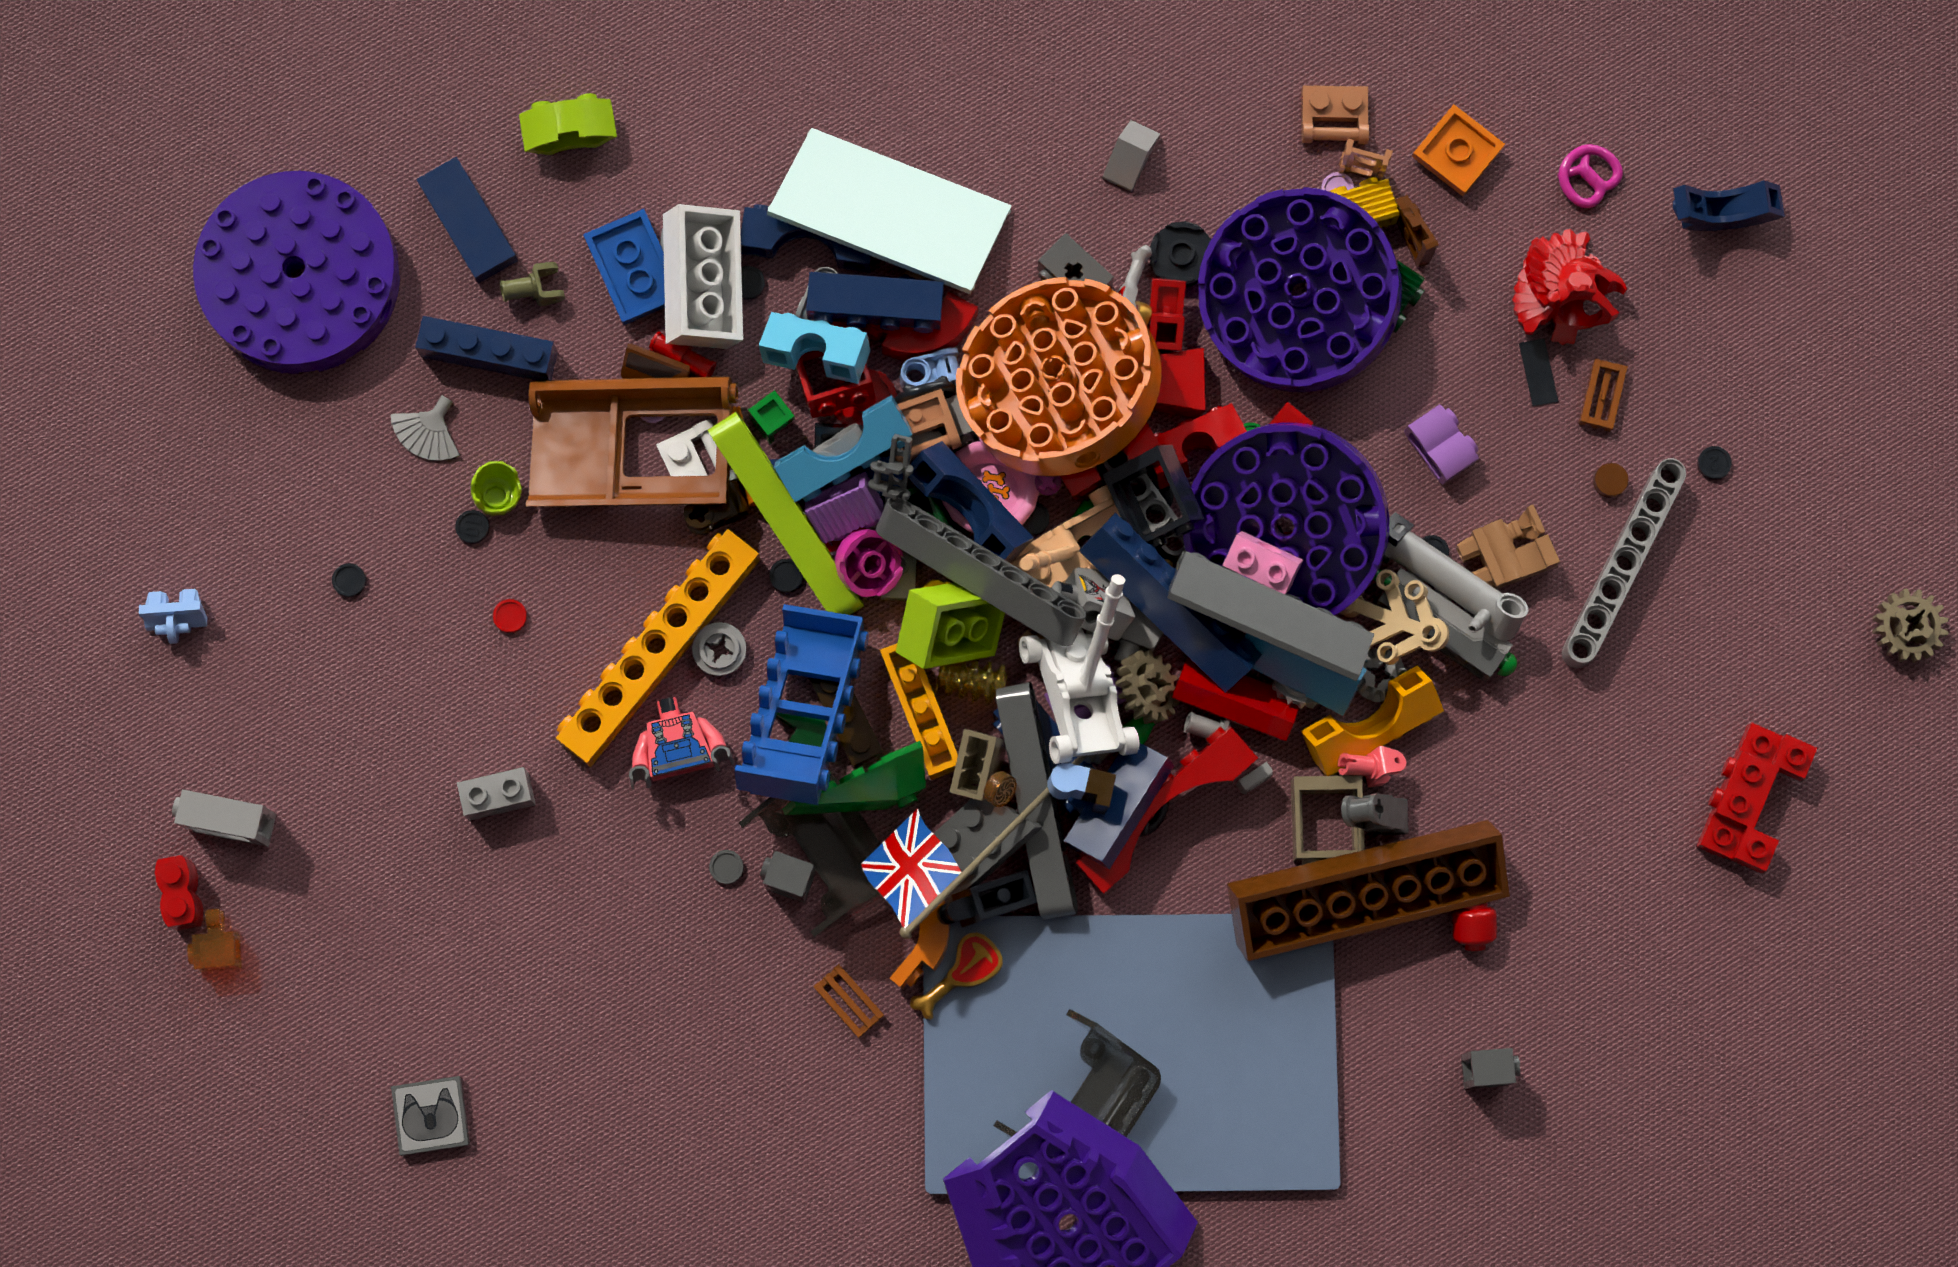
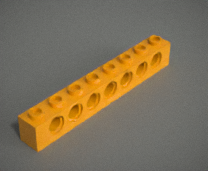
[556,529,761,768]

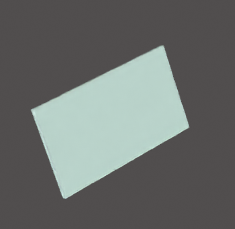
[767,128,1012,294]

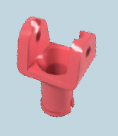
[1338,746,1406,787]

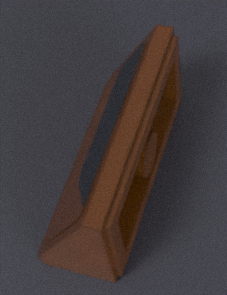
[621,343,690,379]

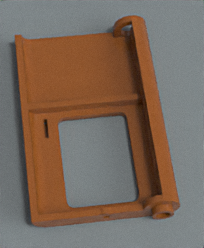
[526,377,739,508]

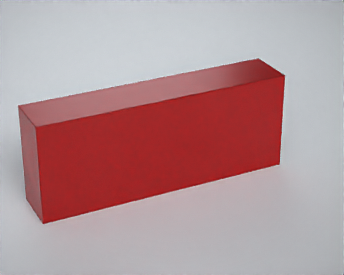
[1172,656,1299,741]

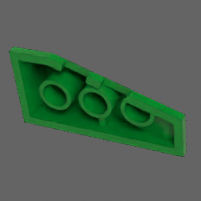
[782,741,926,815]

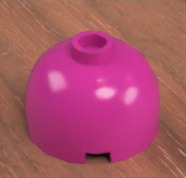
[834,529,903,597]

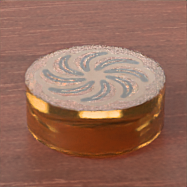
[984,771,1017,807]

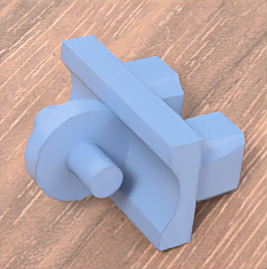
[139,589,207,644]

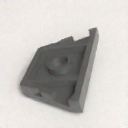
[934,796,1042,903]

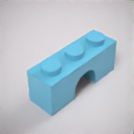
[759,312,871,384]

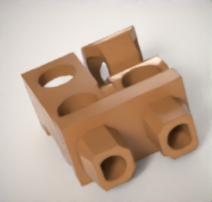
[1456,505,1560,590]

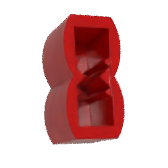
[155,855,204,931]

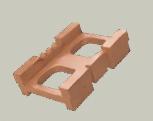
[1338,139,1393,181]

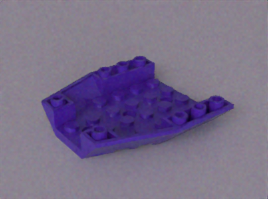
[943,1090,1198,1267]

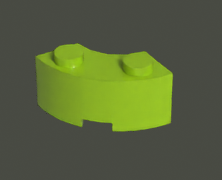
[519,93,617,155]

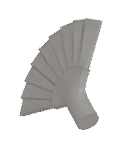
[391,395,460,461]

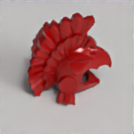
[1512,229,1627,345]

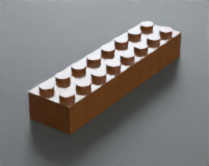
[1227,820,1510,961]

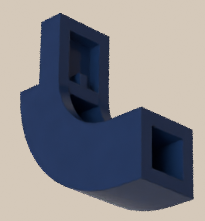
[1673,180,1785,231]

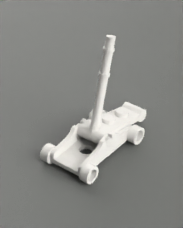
[1019,575,1139,764]

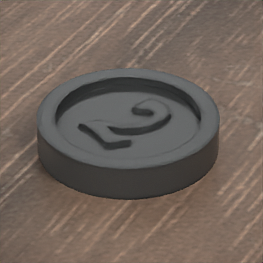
[709,850,744,884]

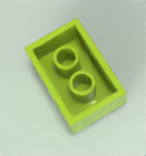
[896,582,1005,669]

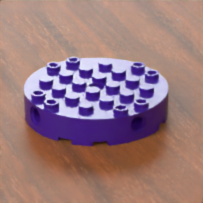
[193,171,400,374]
[1198,187,1402,392]
[1183,422,1390,615]

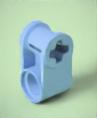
[900,348,959,389]

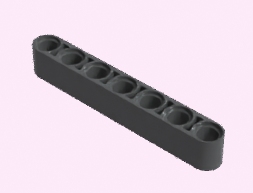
[876,498,1086,646]
[996,682,1078,920]

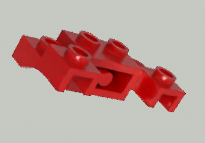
[1696,722,1818,874]

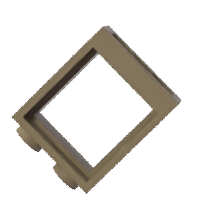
[1291,776,1365,865]

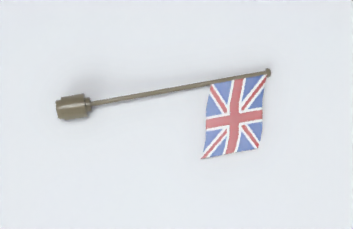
[861,725,1124,939]

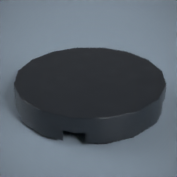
[1150,221,1211,287]

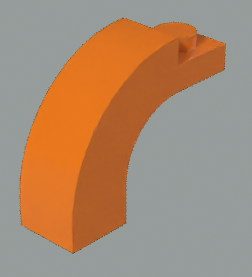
[890,900,950,989]

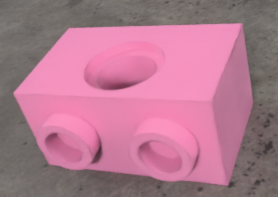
[1222,531,1303,594]

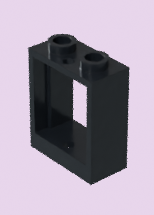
[1102,444,1204,549]

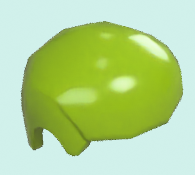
[471,461,522,516]

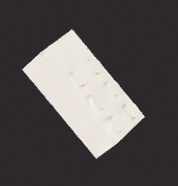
[663,204,743,349]

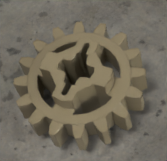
[1872,589,1948,663]
[1115,650,1180,724]

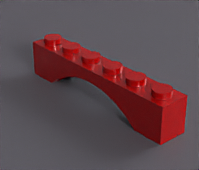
[1076,726,1258,894]

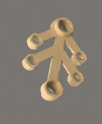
[1339,570,1449,665]

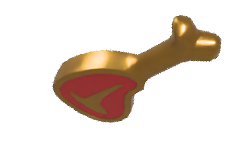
[910,932,1003,1020]

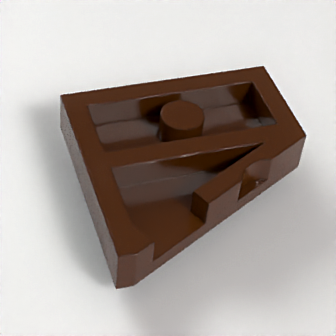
[1395,195,1439,268]

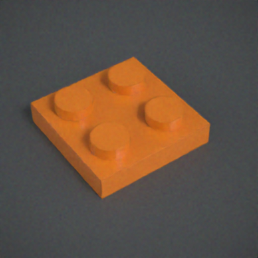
[1412,104,1505,196]

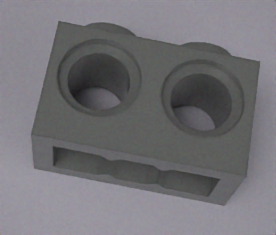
[760,851,816,903]
[1461,1048,1520,1089]

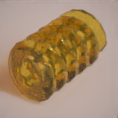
[935,659,1008,705]

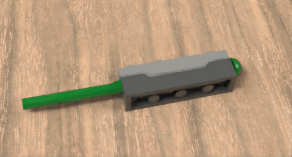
[1292,522,1517,683]

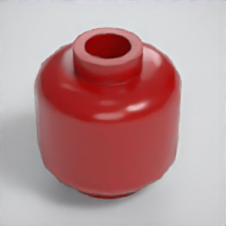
[1452,902,1497,951]

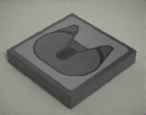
[391,1076,470,1156]

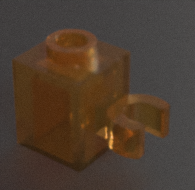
[187,909,242,972]

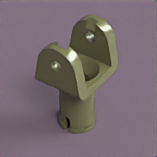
[500,262,565,306]

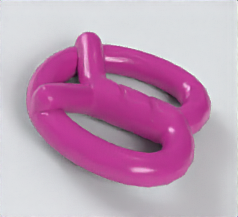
[1557,144,1623,208]

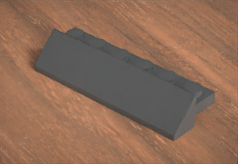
[1167,551,1375,681]

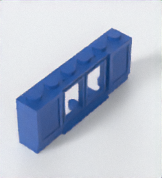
[734,604,869,805]

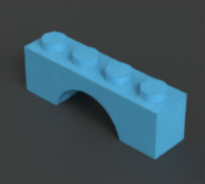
[774,395,913,502]

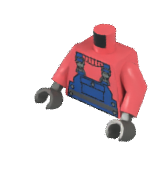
[629,697,735,789]

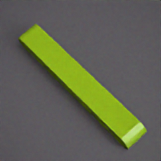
[708,412,864,615]

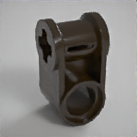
[683,481,751,535]

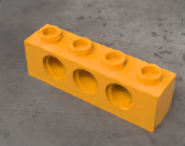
[880,643,958,780]

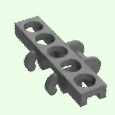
[868,434,913,507]

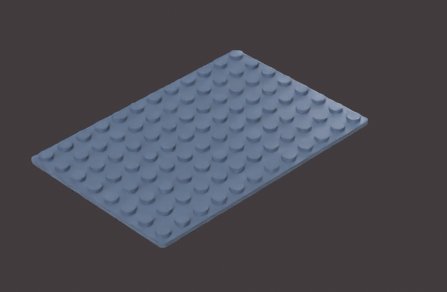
[923,914,1340,1194]

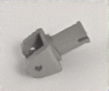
[1184,712,1249,738]

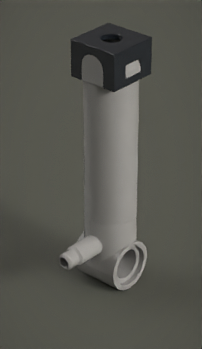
[1383,512,1528,641]

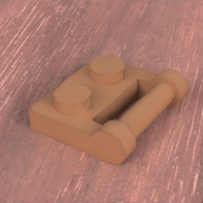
[1301,85,1369,145]
[895,389,962,463]

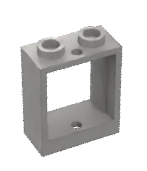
[172,789,276,847]

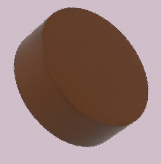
[1593,463,1629,498]

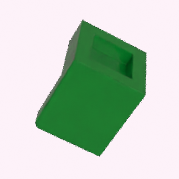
[748,390,795,445]

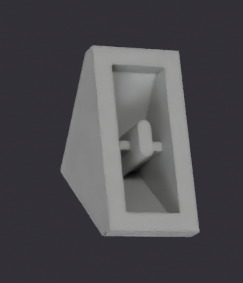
[1102,120,1160,192]

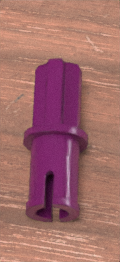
[1035,475,1061,495]

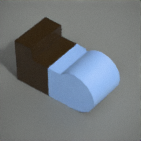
[1047,763,1116,815]

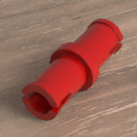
[649,331,717,377]

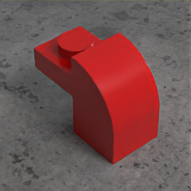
[1147,278,1186,351]

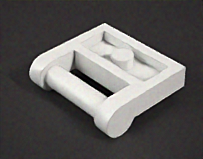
[656,420,739,506]

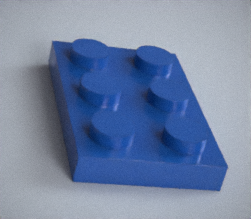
[583,209,665,326]

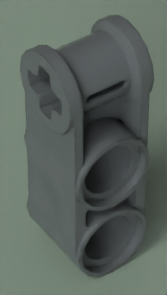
[1341,793,1409,835]

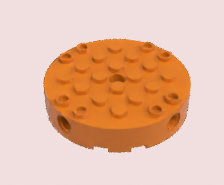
[956,277,1161,476]

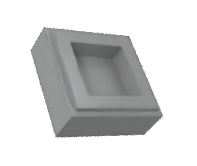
[1236,762,1273,795]

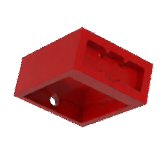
[795,322,876,419]

